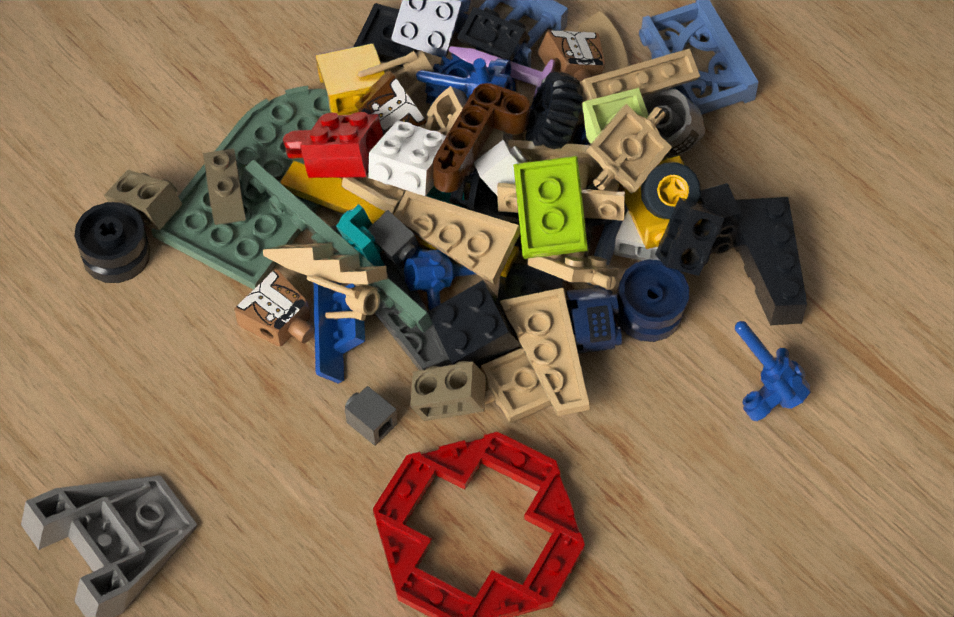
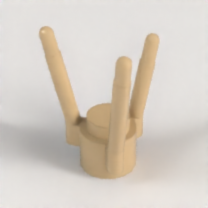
[358,50,434,97]
[307,275,380,321]

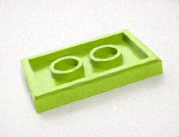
[513,156,588,259]

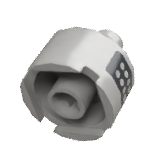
[643,89,705,158]

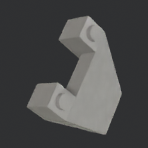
[21,476,197,617]

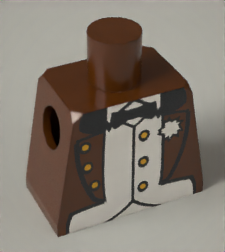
[355,70,427,136]

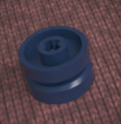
[614,259,689,342]

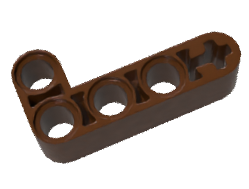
[433,83,530,193]

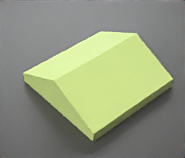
[582,88,649,143]

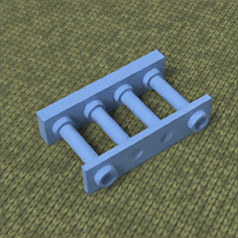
[455,0,568,68]

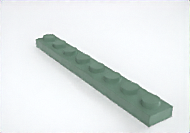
[245,159,433,332]

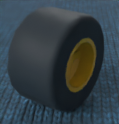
[641,162,701,219]

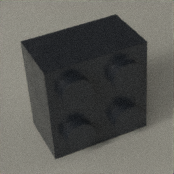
[427,280,521,369]

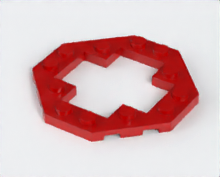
[373,432,585,617]

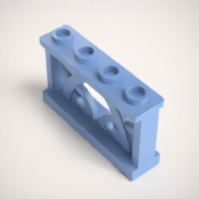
[639,0,759,114]

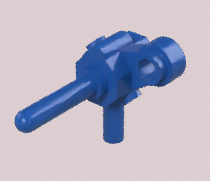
[416,58,513,99]
[403,246,477,310]
[735,321,811,421]

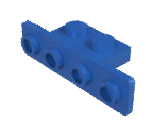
[313,281,365,384]

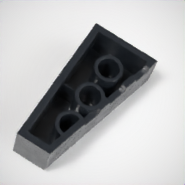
[734,197,808,326]

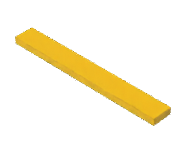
[280,161,519,277]

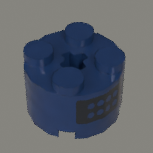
[567,286,622,354]

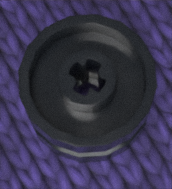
[74,202,150,283]

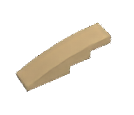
[263,242,388,284]

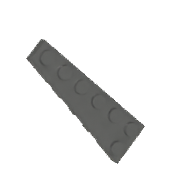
[331,224,452,371]

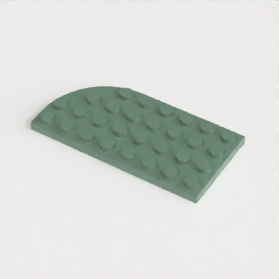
[151,86,342,290]

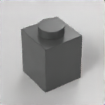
[367,210,419,266]
[345,386,397,446]

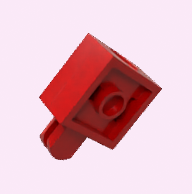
[283,112,383,178]

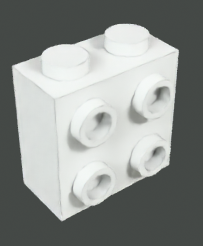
[368,120,446,196]

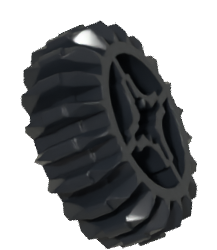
[525,71,583,149]

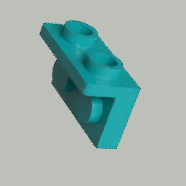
[336,204,385,266]

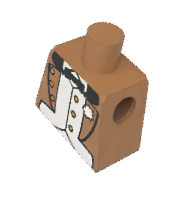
[538,30,605,82]
[234,268,315,346]

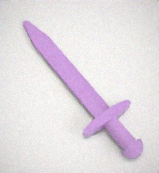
[449,46,555,97]

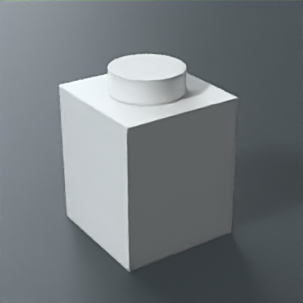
[474,140,527,195]

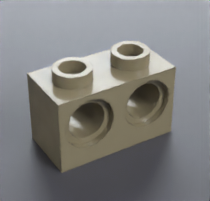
[203,149,246,225]
[104,170,182,230]
[410,361,486,421]

